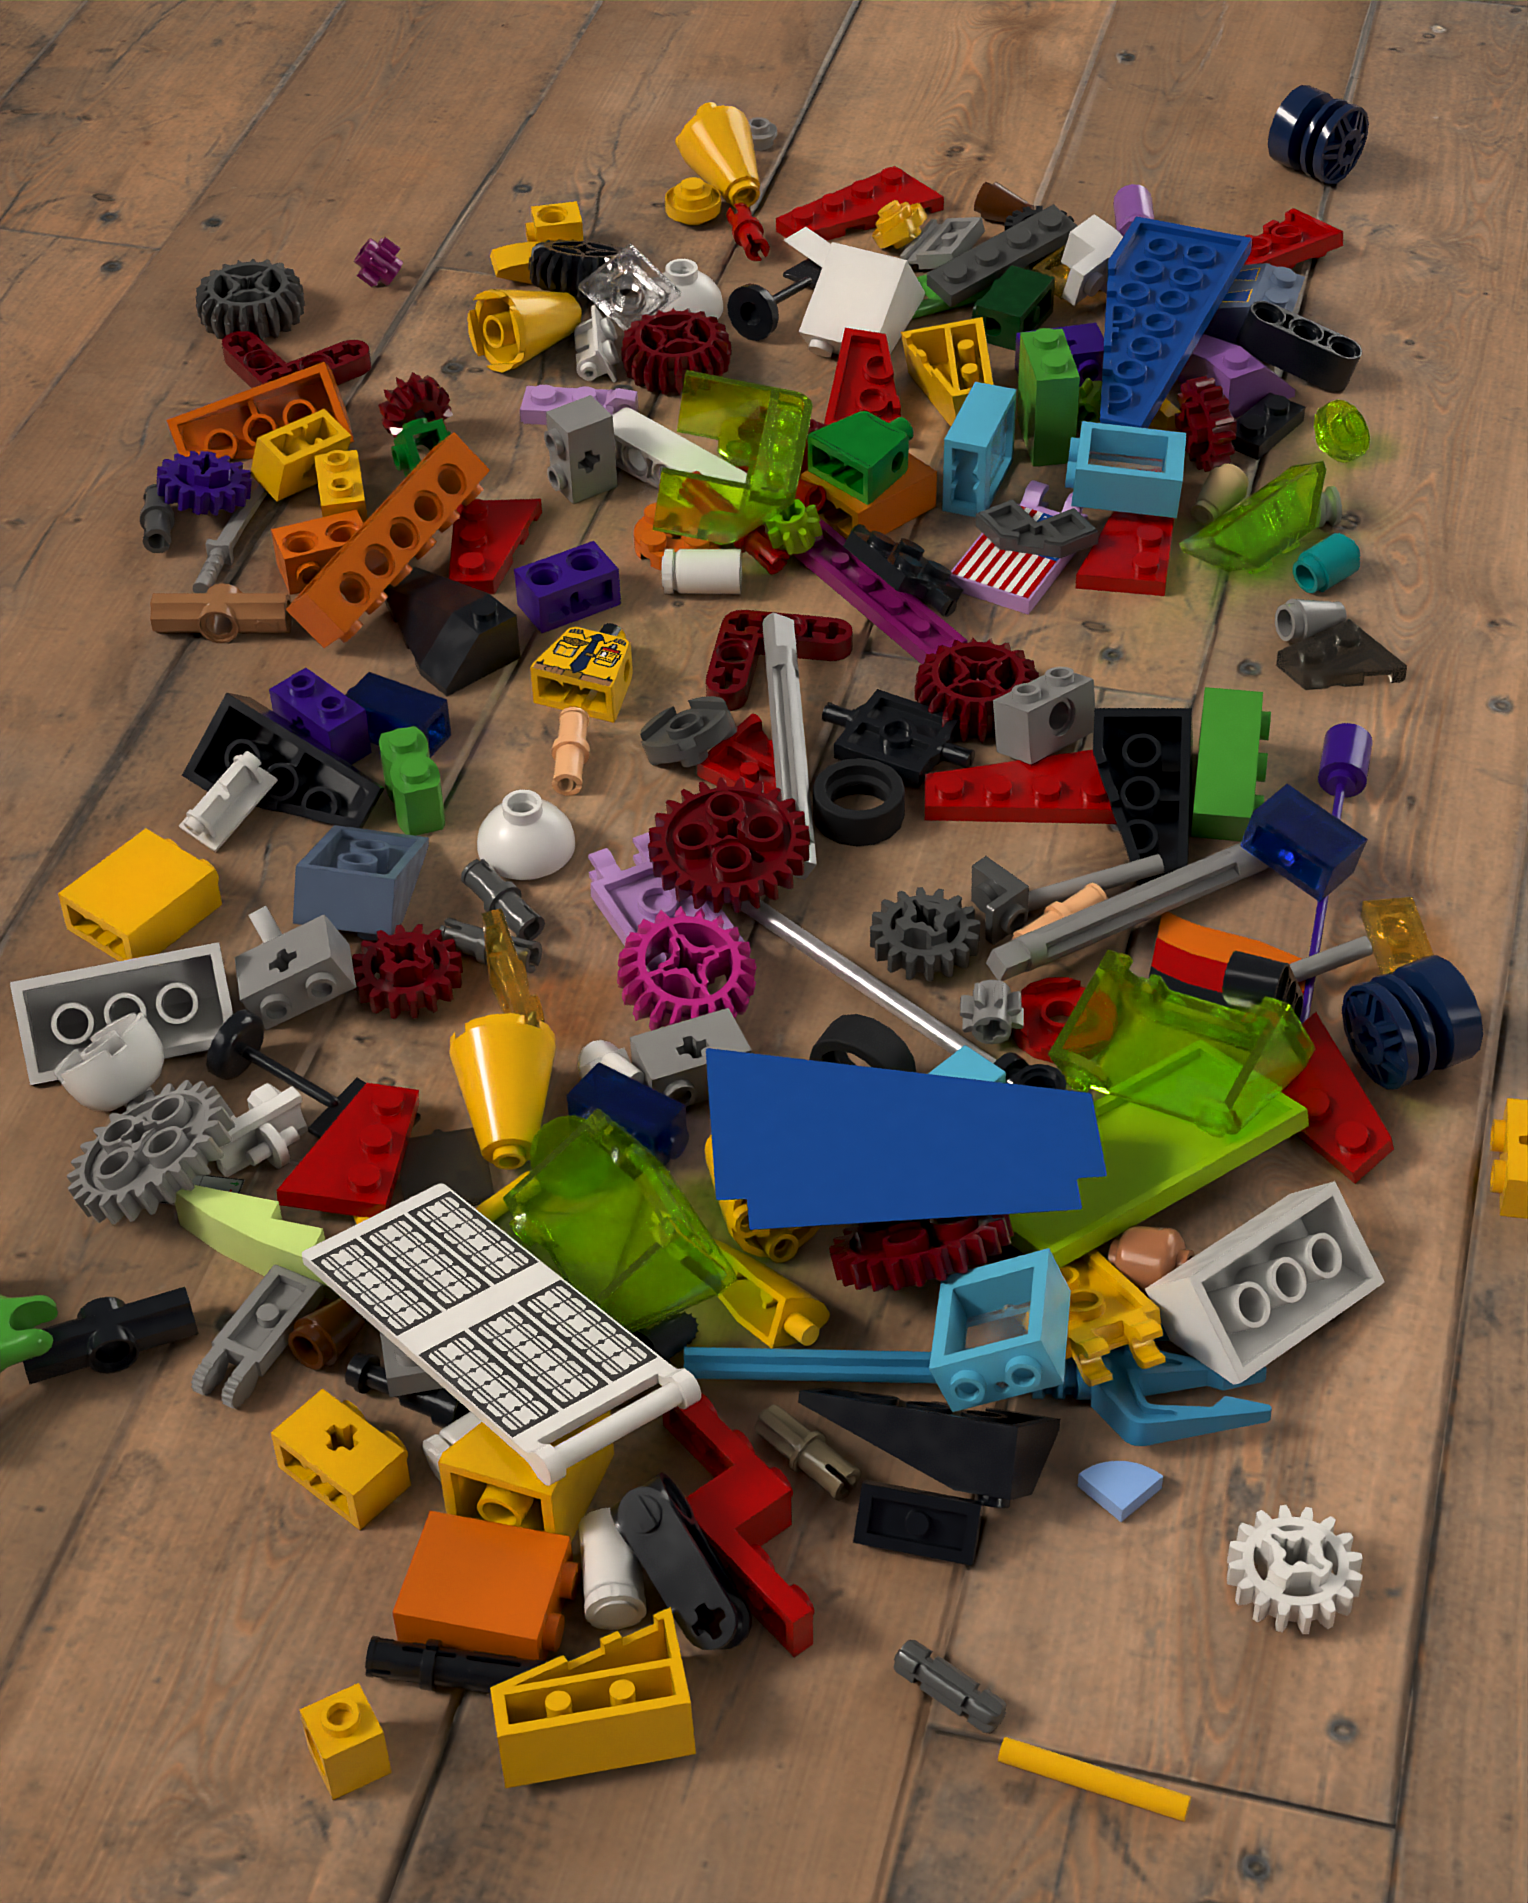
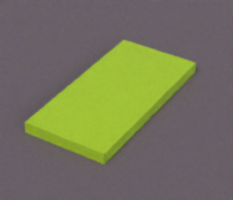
[1009,1044,1309,1269]

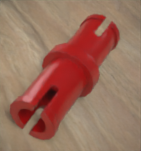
[726,203,770,262]

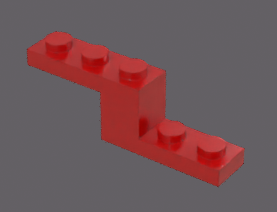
[662,1393,815,1658]

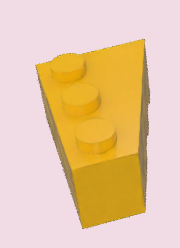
[901,317,994,427]
[490,1607,696,1789]

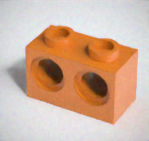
[271,509,371,595]

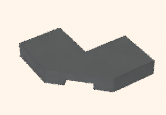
[976,499,1099,558]

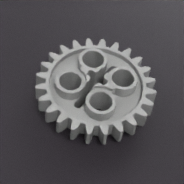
[67,1080,235,1224]

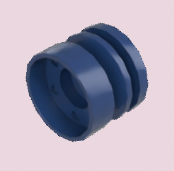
[1268,85,1369,184]
[1341,955,1483,1090]

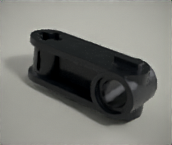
[610,1472,752,1650]

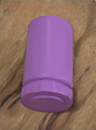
[1113,184,1155,236]

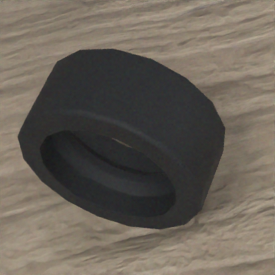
[813,758,905,847]
[809,1014,917,1072]

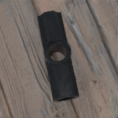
[23,1287,199,1384]

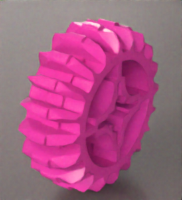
[617,906,757,1031]

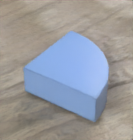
[1077,1461,1163,1522]

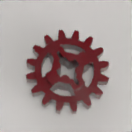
[1175,375,1237,472]
[352,924,463,1019]

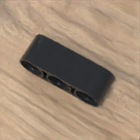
[1236,301,1362,392]
[1222,951,1304,1037]

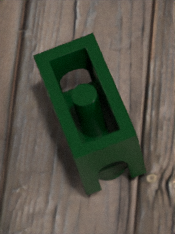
[972,265,1055,351]

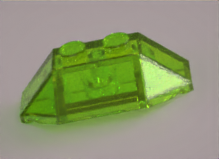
[1179,461,1327,574]

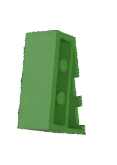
[1191,687,1271,842]

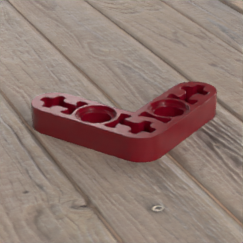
[222,331,371,388]
[706,610,853,711]

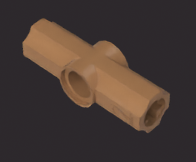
[150,583,292,643]

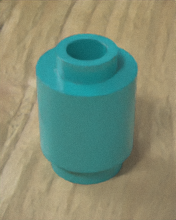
[1292,533,1360,593]

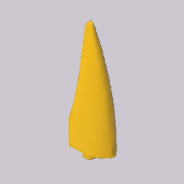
[651,1214,830,1349]

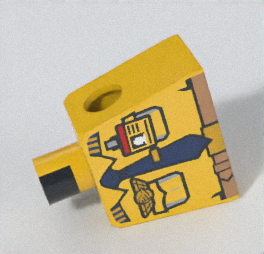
[530,623,633,723]

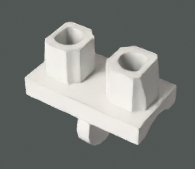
[216,1083,308,1177]

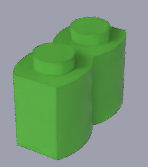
[379,726,445,836]

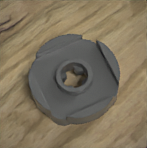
[640,696,737,767]

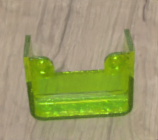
[653,370,813,545]

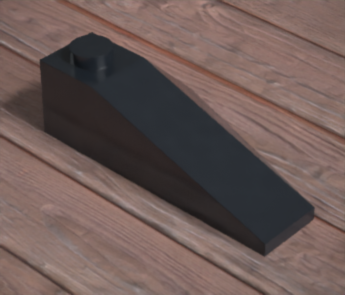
[384,567,521,697]
[182,692,385,829]
[1093,708,1193,885]
[798,1387,1060,1508]

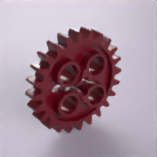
[648,777,810,913]
[829,1214,1014,1292]

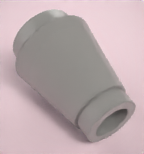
[1275,599,1347,644]

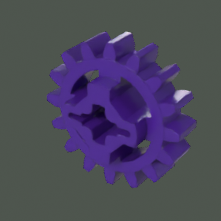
[156,451,252,515]

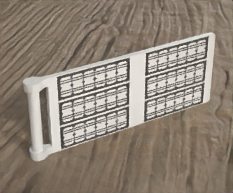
[302,1183,701,1486]

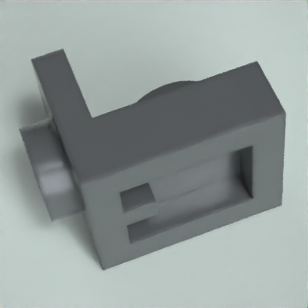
[971,856,1029,945]

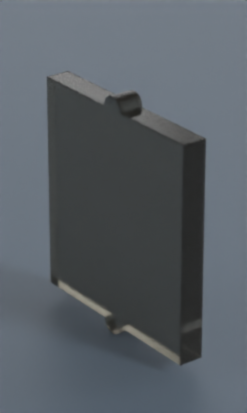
[399,1127,495,1206]

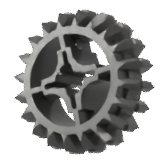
[195,259,305,341]

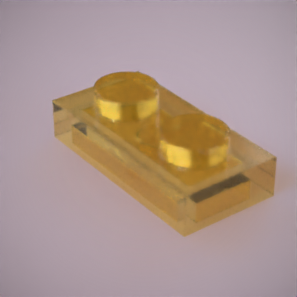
[1361,897,1434,975]

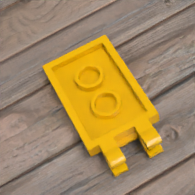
[1015,1249,1166,1387]

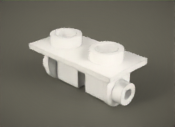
[574,305,620,383]
[179,751,278,853]

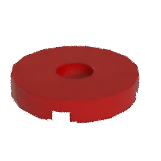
[1011,977,1113,1064]

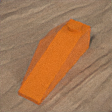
[166,362,355,459]

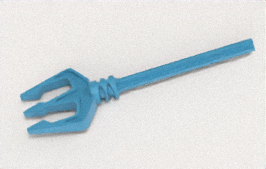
[683,1323,1272,1446]

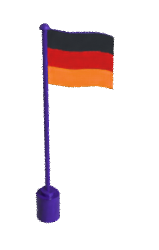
[1145,723,1373,1048]

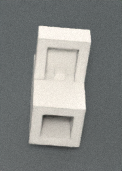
[1061,214,1123,306]

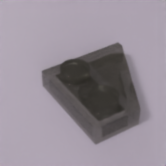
[1276,619,1407,690]

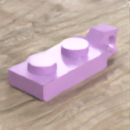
[520,385,638,425]

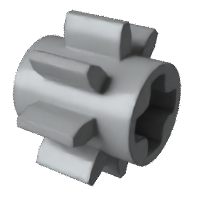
[960,980,1024,1044]

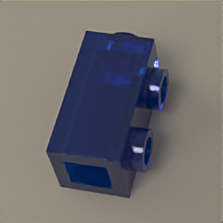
[345,672,452,758]
[567,1062,689,1175]

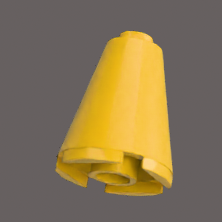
[467,289,582,373]
[449,1013,556,1170]

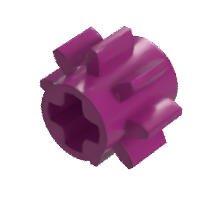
[354,237,403,287]

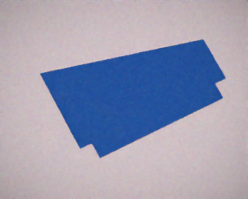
[706,1048,1107,1230]

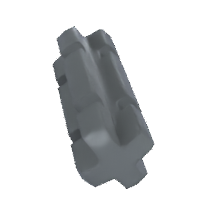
[894,1640,1007,1734]

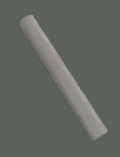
[1028,854,1164,912]
[1289,936,1373,983]

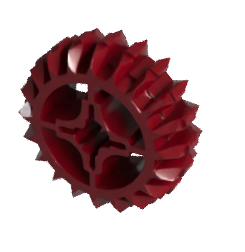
[621,308,732,395]
[914,637,1039,744]

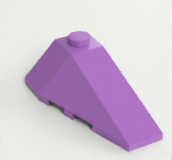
[1177,334,1295,418]

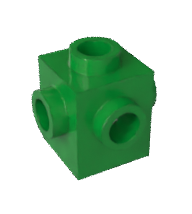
[391,418,451,477]

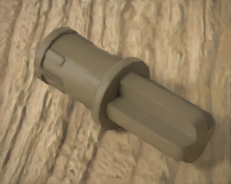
[754,1404,862,1501]

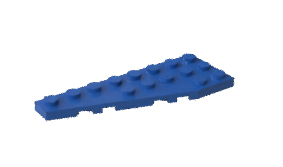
[1100,216,1252,428]

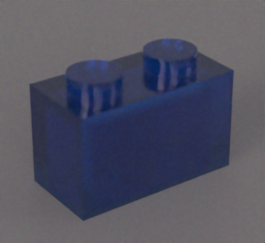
[1240,784,1368,902]

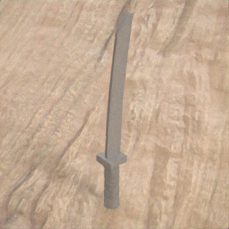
[193,481,268,593]

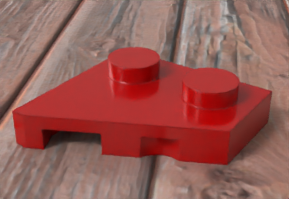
[697,713,776,794]

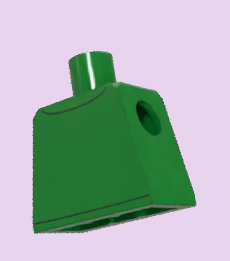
[808,411,914,505]

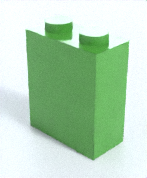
[1017,328,1080,467]

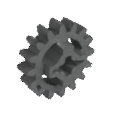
[870,887,980,981]

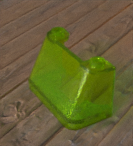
[1048,949,1315,1138]
[503,1108,737,1333]

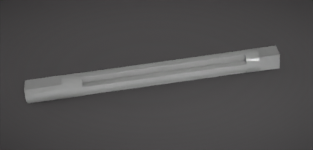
[762,612,817,880]
[986,823,1304,981]

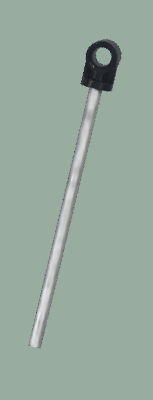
[741,900,1067,1090]

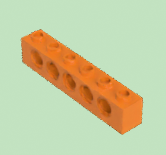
[286,432,490,648]

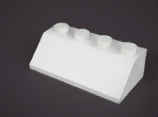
[10,942,233,1085]
[1145,1181,1385,1385]

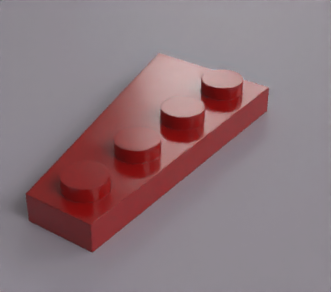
[924,749,1116,824]

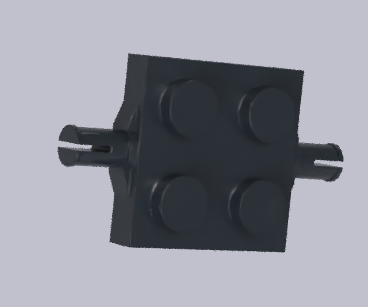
[843,524,964,617]
[822,689,975,787]

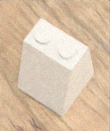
[799,242,925,357]

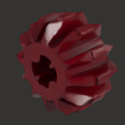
[378,372,453,438]

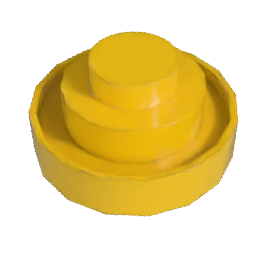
[665,177,721,225]
[872,200,927,249]

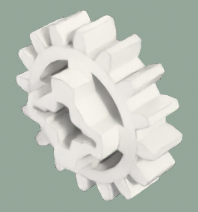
[1227,1505,1363,1634]

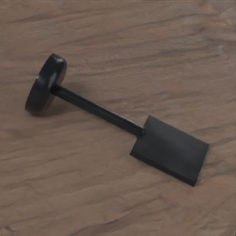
[727,258,822,341]
[206,1009,421,1139]

